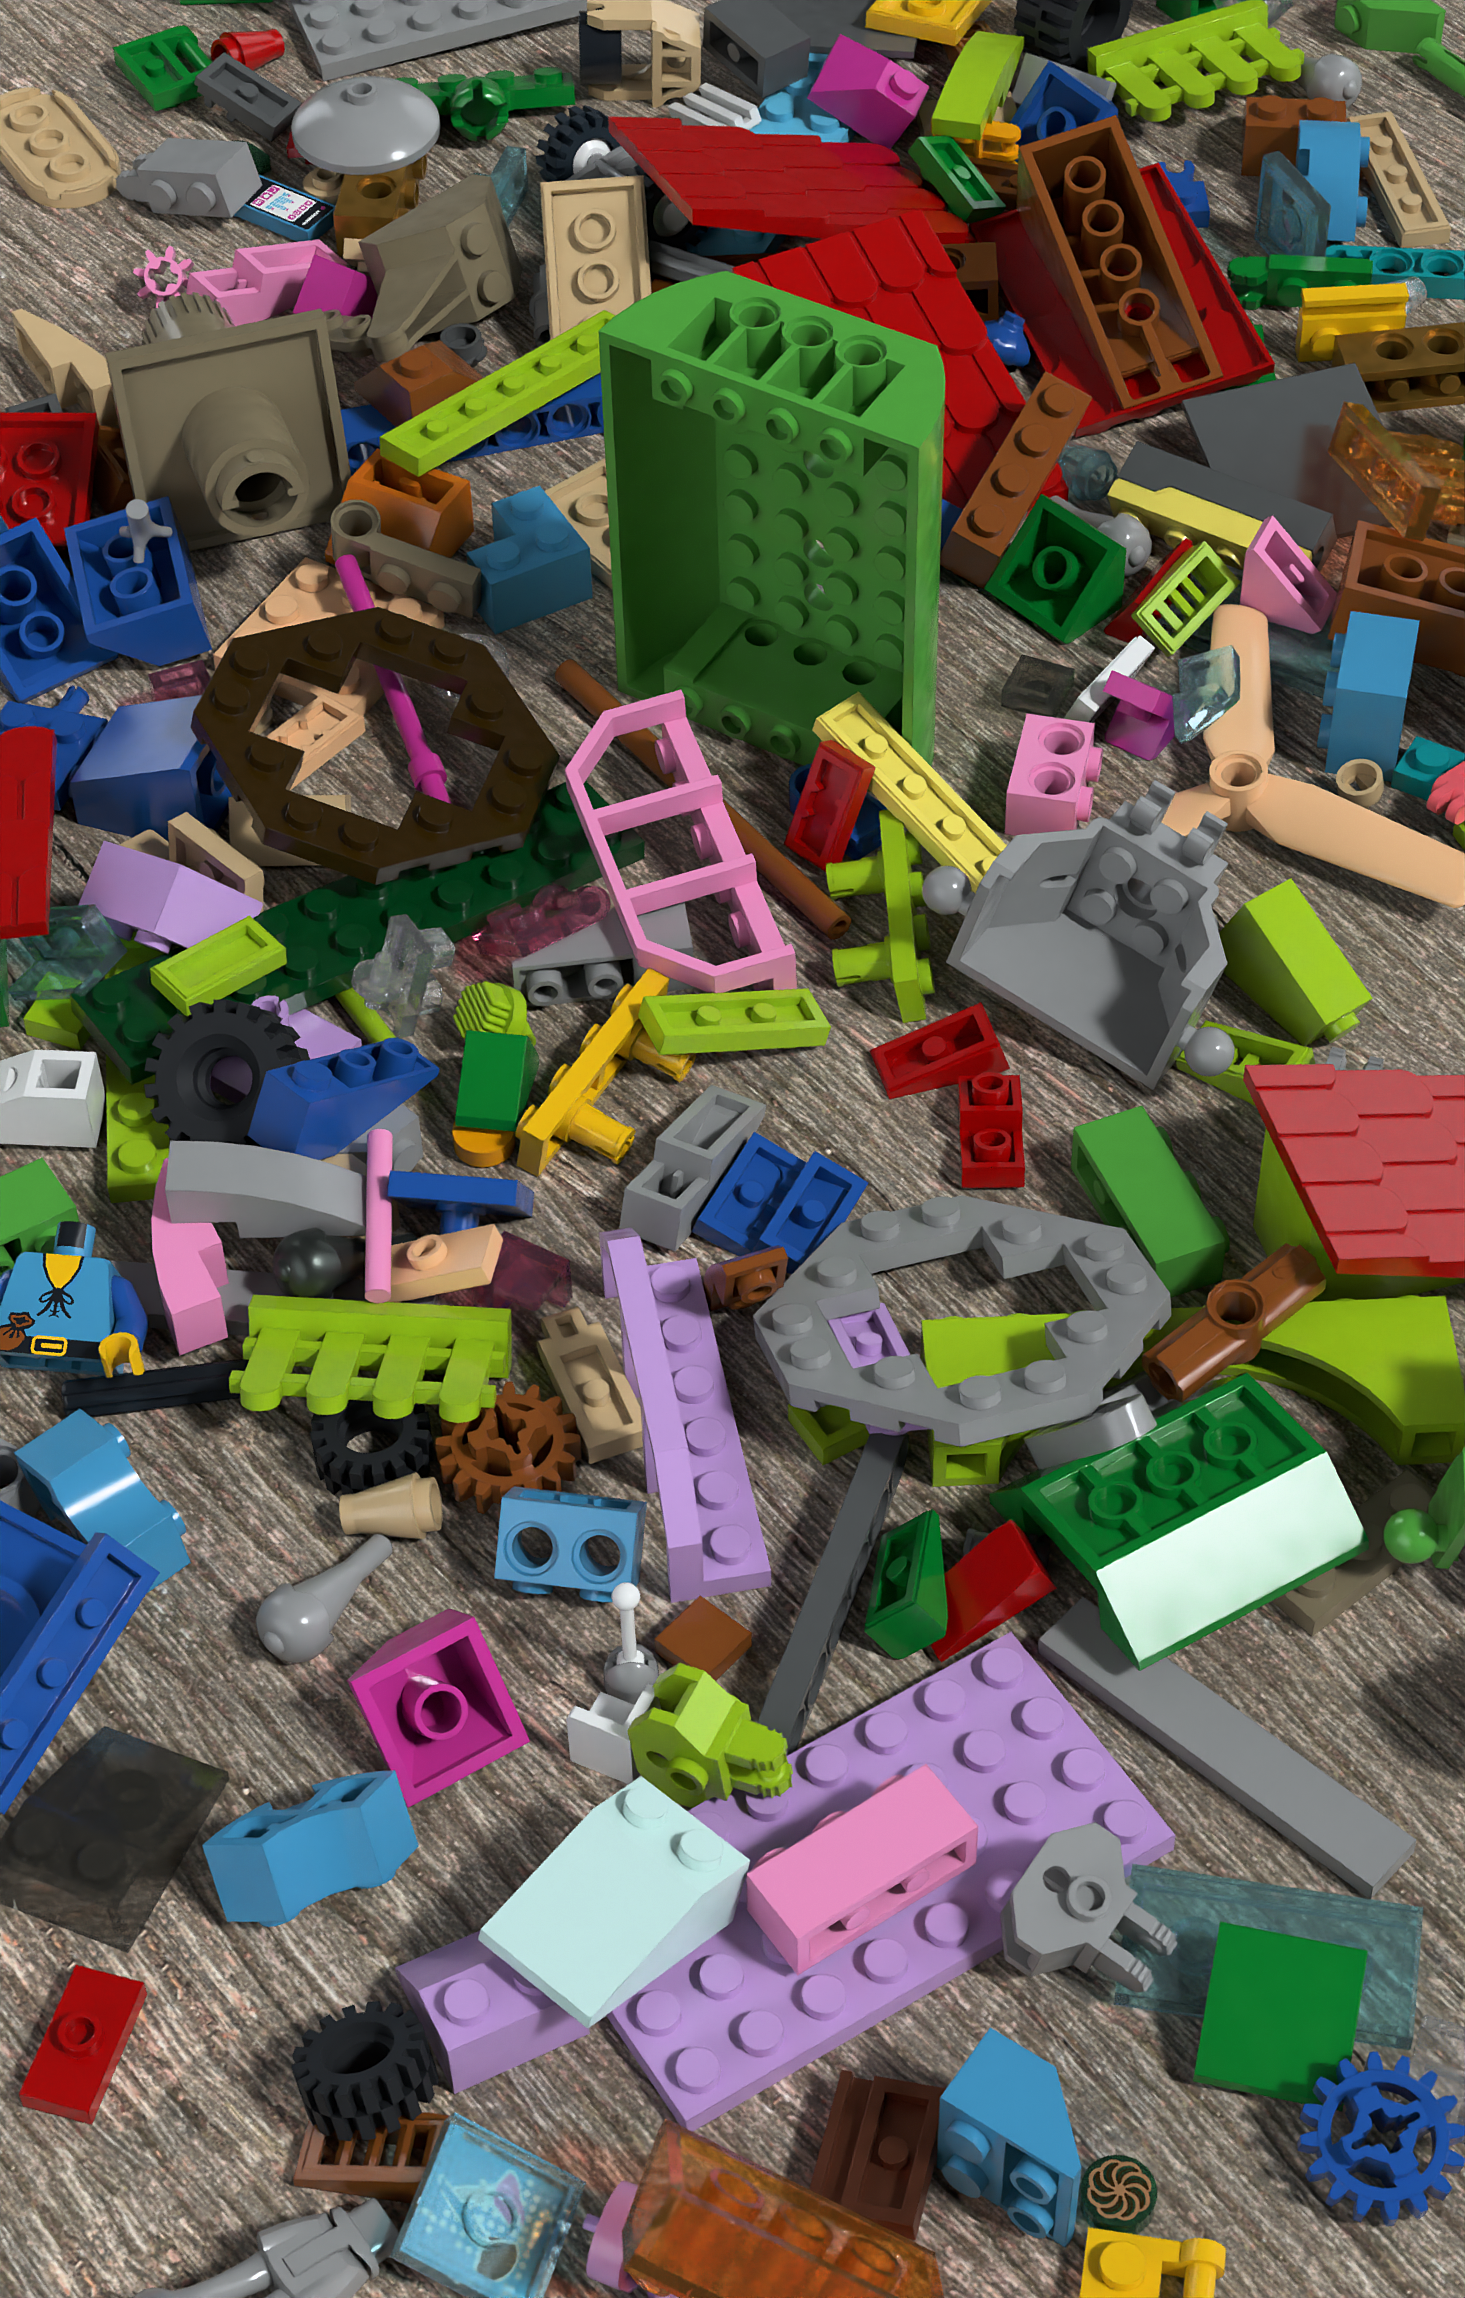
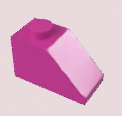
[292,254,378,319]

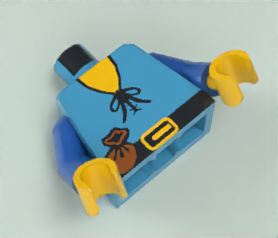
[0,1221,149,1378]

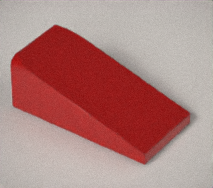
[869,1002,1010,1099]
[930,1519,1057,1662]

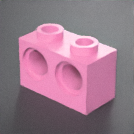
[1004,714,1103,836]

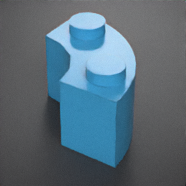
[1295,120,1370,242]
[14,1409,191,1594]
[202,1770,419,1927]

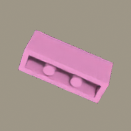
[746,1764,978,1975]

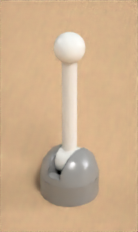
[603,1582,659,1705]

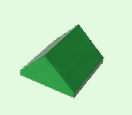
[984,494,1127,644]

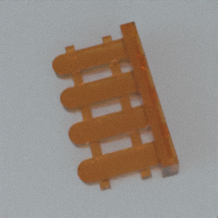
[1327,402,1465,541]

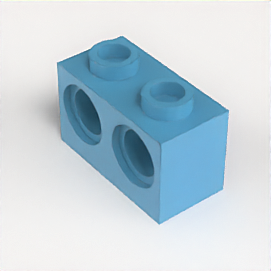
[494,1486,647,1602]

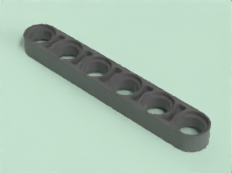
[758,1433,910,1757]

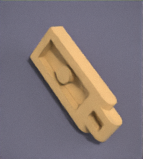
[537,1306,643,1464]

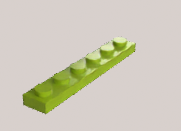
[379,310,615,477]
[105,931,172,1203]

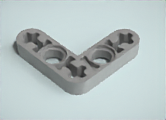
[1024,1370,1173,1469]

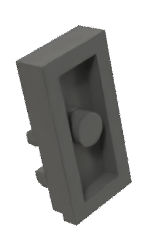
[194,52,302,142]

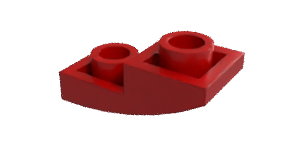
[958,1072,1025,1188]

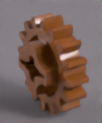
[435,1381,581,1514]

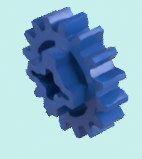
[1297,2052,1465,2226]

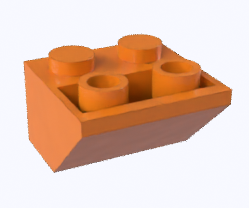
[325,448,474,565]

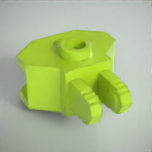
[627,1663,793,1808]

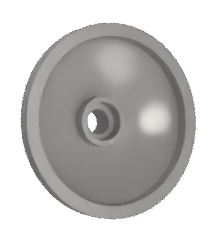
[291,76,440,175]

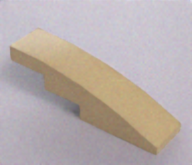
[12,309,119,427]

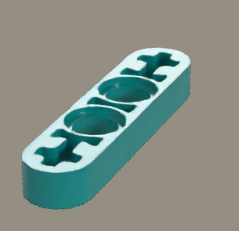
[1324,245,1465,300]

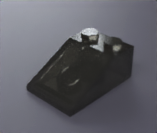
[0,1726,229,1953]

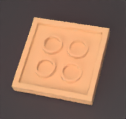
[213,557,445,716]

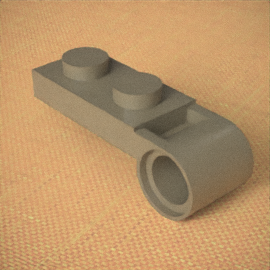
[331,500,481,619]

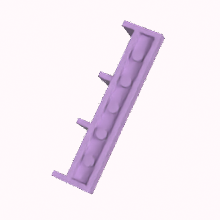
[599,1228,771,1603]

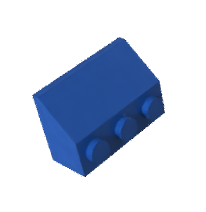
[64,496,212,666]

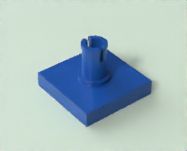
[388,1170,534,1235]

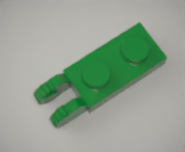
[1227,254,1373,310]

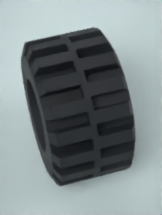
[1014,0,1133,73]

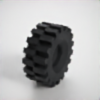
[144,999,310,1147]

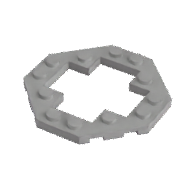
[753,1195,1171,1447]

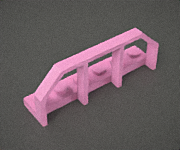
[565,690,797,993]

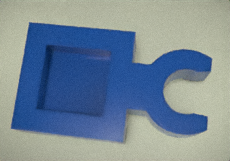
[1159,160,1210,228]

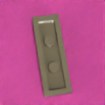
[1272,1469,1436,1637]

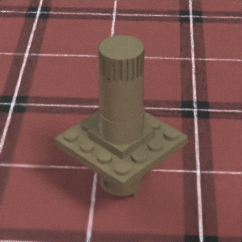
[105,292,351,551]

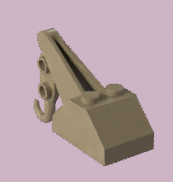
[323,174,522,362]

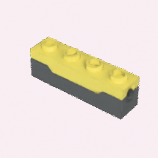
[1107,441,1337,572]

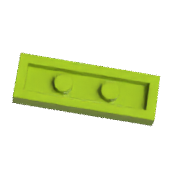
[638,988,831,1055]

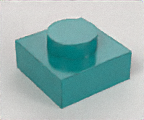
[1391,736,1465,800]

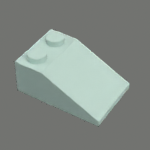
[478,1776,750,2029]

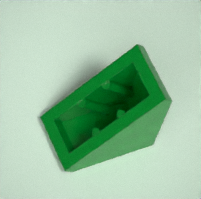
[455,1030,539,1132]

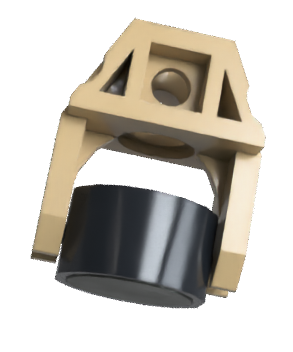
[579,0,701,108]

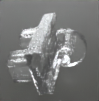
[351,914,455,1038]

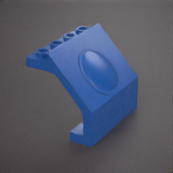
[0,1500,160,1815]

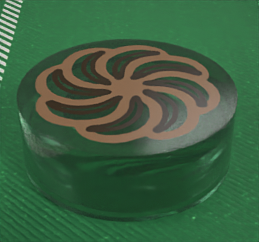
[1079,2155,1157,2234]

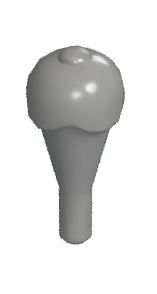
[1294,54,1362,108]
[1050,495,1152,577]
[256,1534,393,1663]

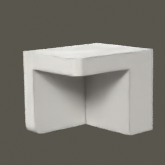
[566,1683,661,1784]

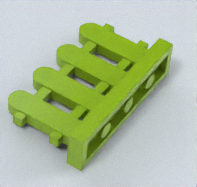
[1087,0,1304,122]
[229,1295,512,1423]

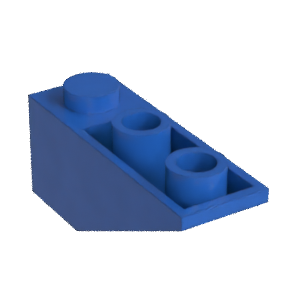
[247,1037,440,1160]

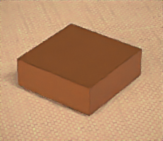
[654,1595,752,1681]

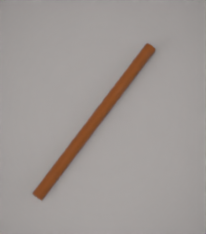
[555,659,851,940]

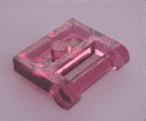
[472,884,611,958]

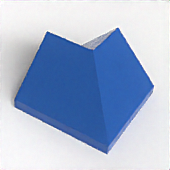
[1009,61,1118,163]

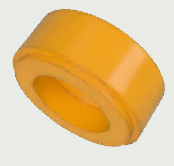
[452,1122,515,1167]

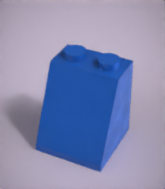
[68,695,233,842]

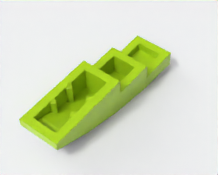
[932,31,1024,140]

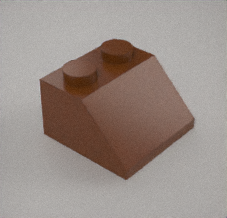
[1241,95,1346,177]

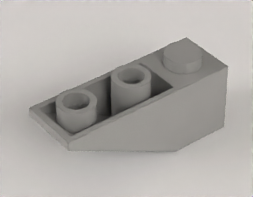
[511,902,695,1008]

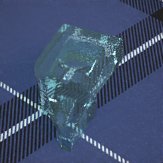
[1172,645,1240,743]

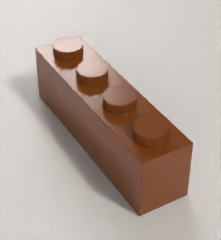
[940,371,1093,589]

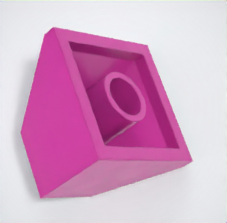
[807,34,930,149]
[347,1608,530,1808]

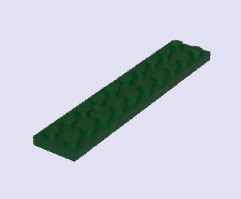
[70,781,645,1085]

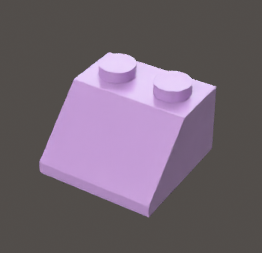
[77,841,264,954]
[395,1931,590,2094]

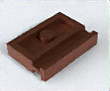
[805,2070,946,2241]

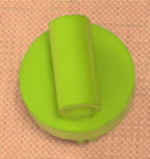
[453,981,536,1046]

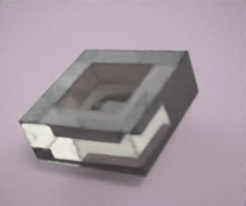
[1001,654,1075,718]

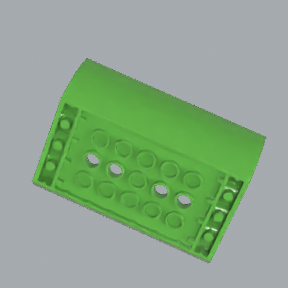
[598,271,946,793]

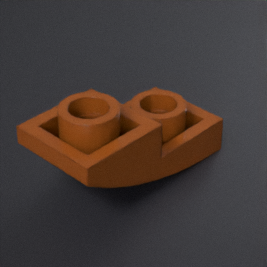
[703,1245,788,1312]

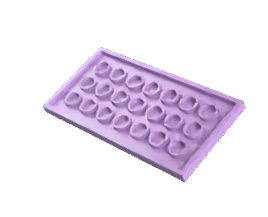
[606,1632,1176,2135]

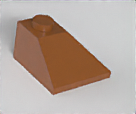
[354,340,484,427]

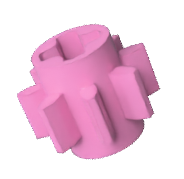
[133,246,194,308]

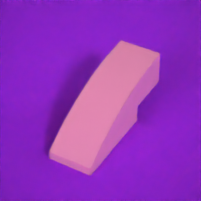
[186,239,347,326]
[151,1158,229,1356]

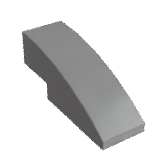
[619,1085,766,1251]
[165,1141,367,1238]

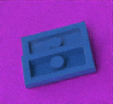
[692,1132,868,1274]

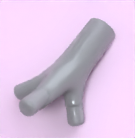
[119,499,173,564]

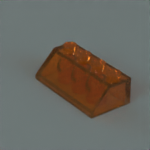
[622,2118,944,2298]

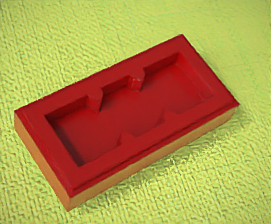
[783,740,876,872]
[19,1965,147,2125]

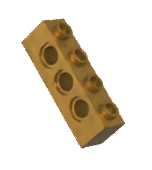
[333,147,433,257]
[1331,322,1465,413]

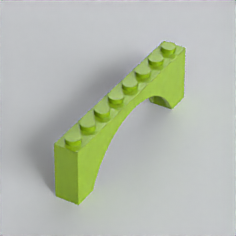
[920,1295,1465,1487]

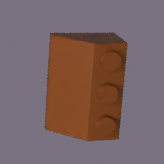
[1327,520,1465,677]

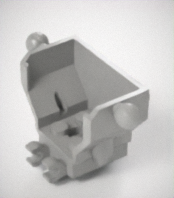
[922,780,1235,1090]

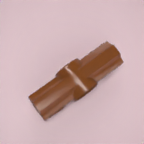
[1142,1243,1326,1403]

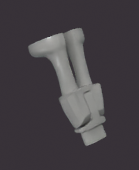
[131,2197,401,2298]

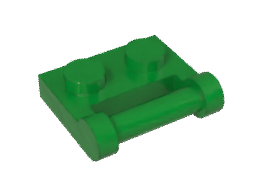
[113,25,212,112]

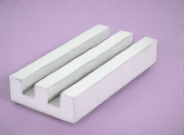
[667,83,762,130]

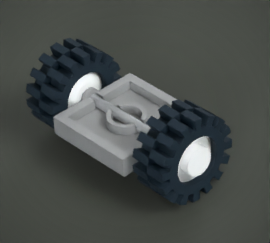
[536,105,709,251]

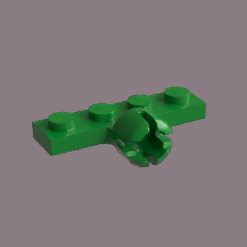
[396,67,575,142]

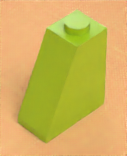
[1219,878,1373,1046]

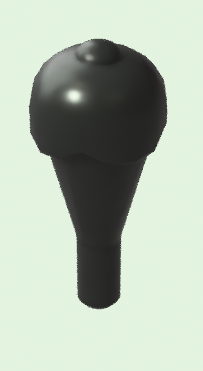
[273,1227,418,1299]

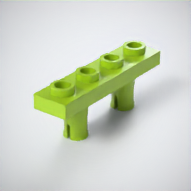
[826,809,935,1023]

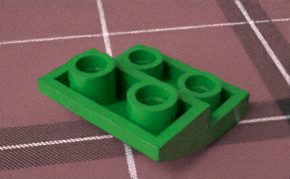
[1193,1922,1368,2112]

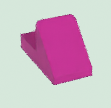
[1103,670,1197,760]

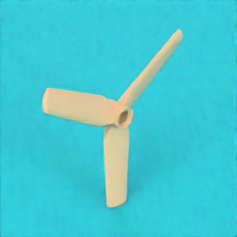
[1161,604,1465,908]

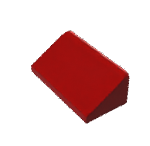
[1104,538,1193,643]

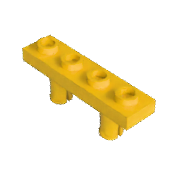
[515,967,696,1177]

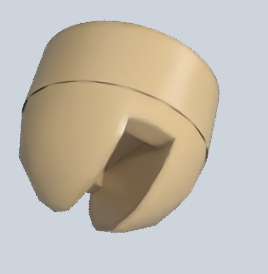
[1336,759,1384,809]

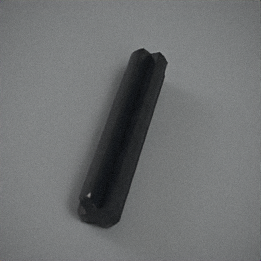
[61,1359,249,1417]

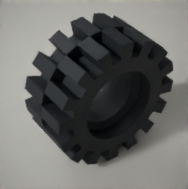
[310,1400,434,1495]
[291,2001,438,2141]

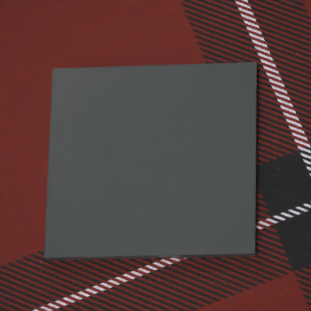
[767,0,918,59]
[1181,363,1423,539]

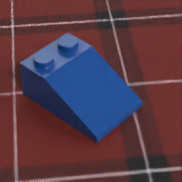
[0,517,119,703]

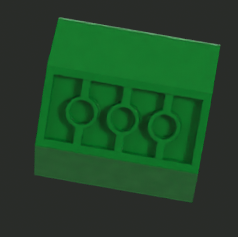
[989,1373,1369,1671]

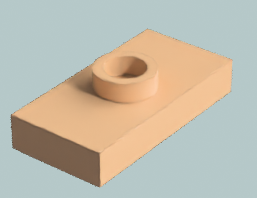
[266,693,366,790]
[387,1224,503,1303]

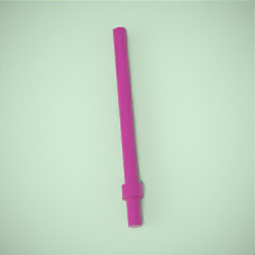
[335,555,452,804]

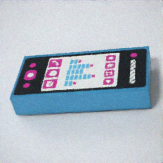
[234,175,336,242]

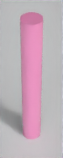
[365,1129,393,1303]

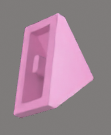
[1240,515,1337,634]

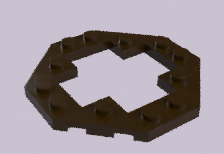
[190,607,560,885]

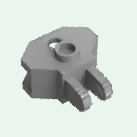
[1000,1822,1178,1993]

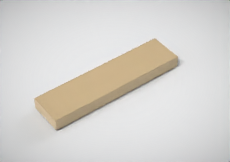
[1346,111,1451,248]

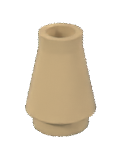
[339,1472,443,1539]

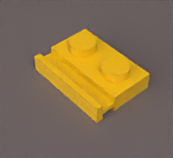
[1295,283,1409,362]

